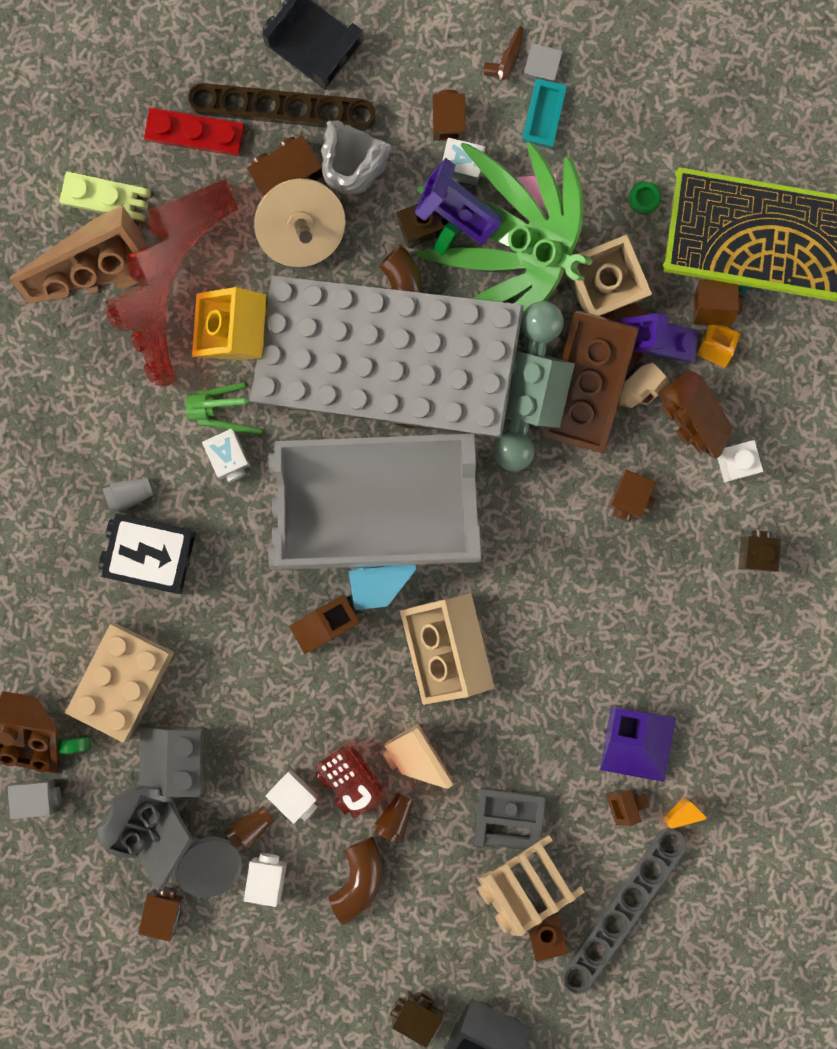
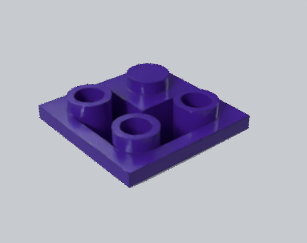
[600,705,676,782]

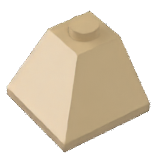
[383,723,453,789]

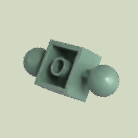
[493,301,575,472]

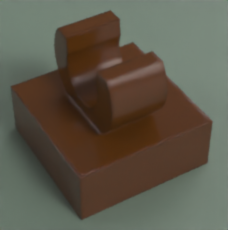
[606,790,649,826]

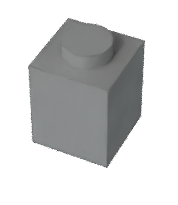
[8,779,61,819]

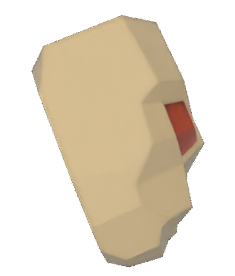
[618,360,670,408]

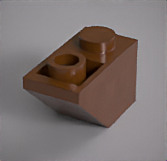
[289,594,361,654]

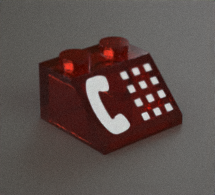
[315,739,387,819]

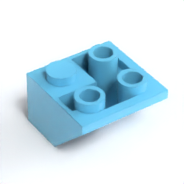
[349,565,416,610]

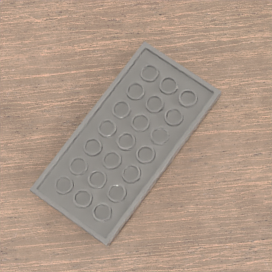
[250,276,524,438]

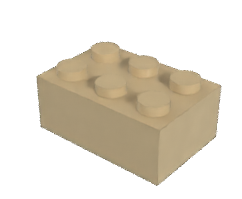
[65,624,175,743]

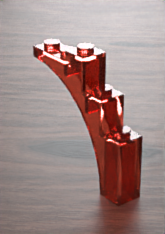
[105,179,238,386]

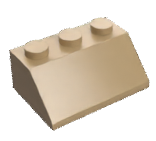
[400,593,495,705]

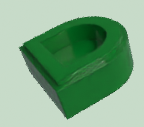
[434,222,462,255]

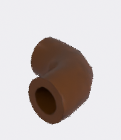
[378,244,423,293]
[329,836,382,926]

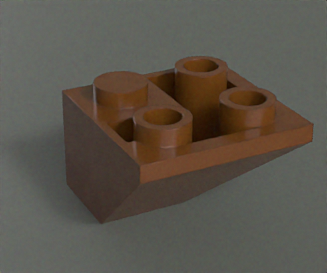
[0,691,60,774]

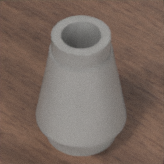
[102,478,153,513]

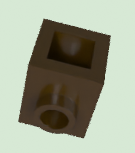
[396,204,448,248]
[738,531,781,572]
[390,991,443,1048]

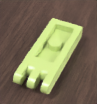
[59,171,152,222]

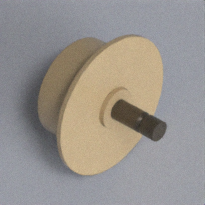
[254,179,345,267]

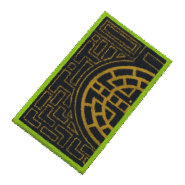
[663,167,837,302]

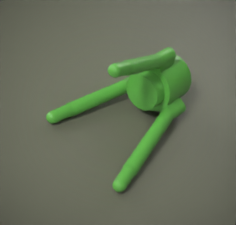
[186,382,263,436]

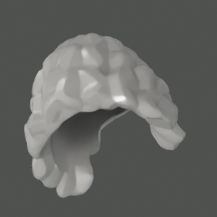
[321,120,392,195]

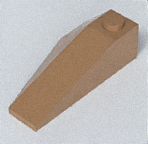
[10,205,156,303]

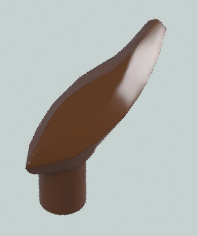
[483,25,523,81]

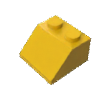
[192,287,267,360]

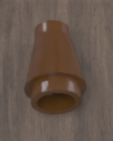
[374,793,414,845]
[225,806,275,853]

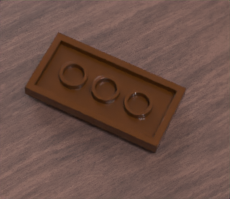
[542,310,640,454]

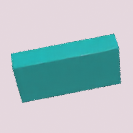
[521,78,567,149]

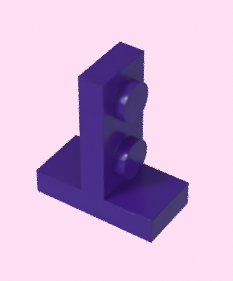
[415,158,503,245]
[615,313,699,363]

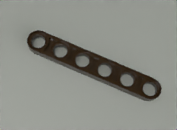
[188,83,376,131]

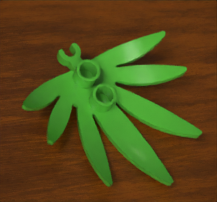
[416,142,593,315]

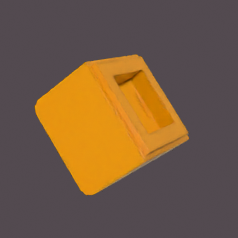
[696,325,741,368]
[663,798,707,829]

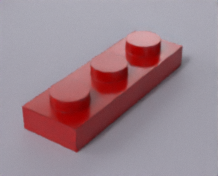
[144,107,245,157]

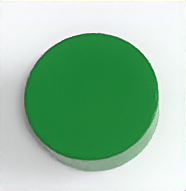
[628,181,661,215]
[58,735,91,753]

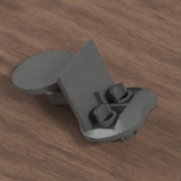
[96,786,242,898]

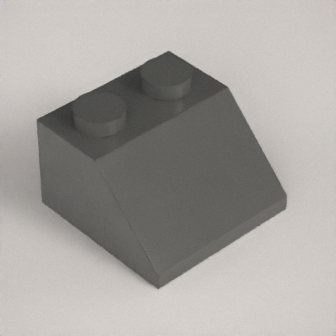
[139,727,206,797]

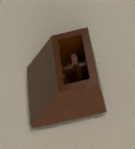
[658,370,733,459]

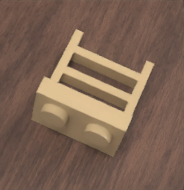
[477,835,585,936]

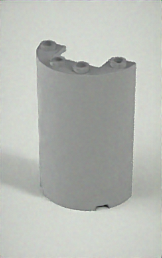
[268,434,481,570]

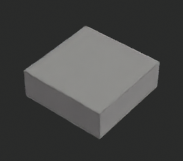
[523,43,562,82]

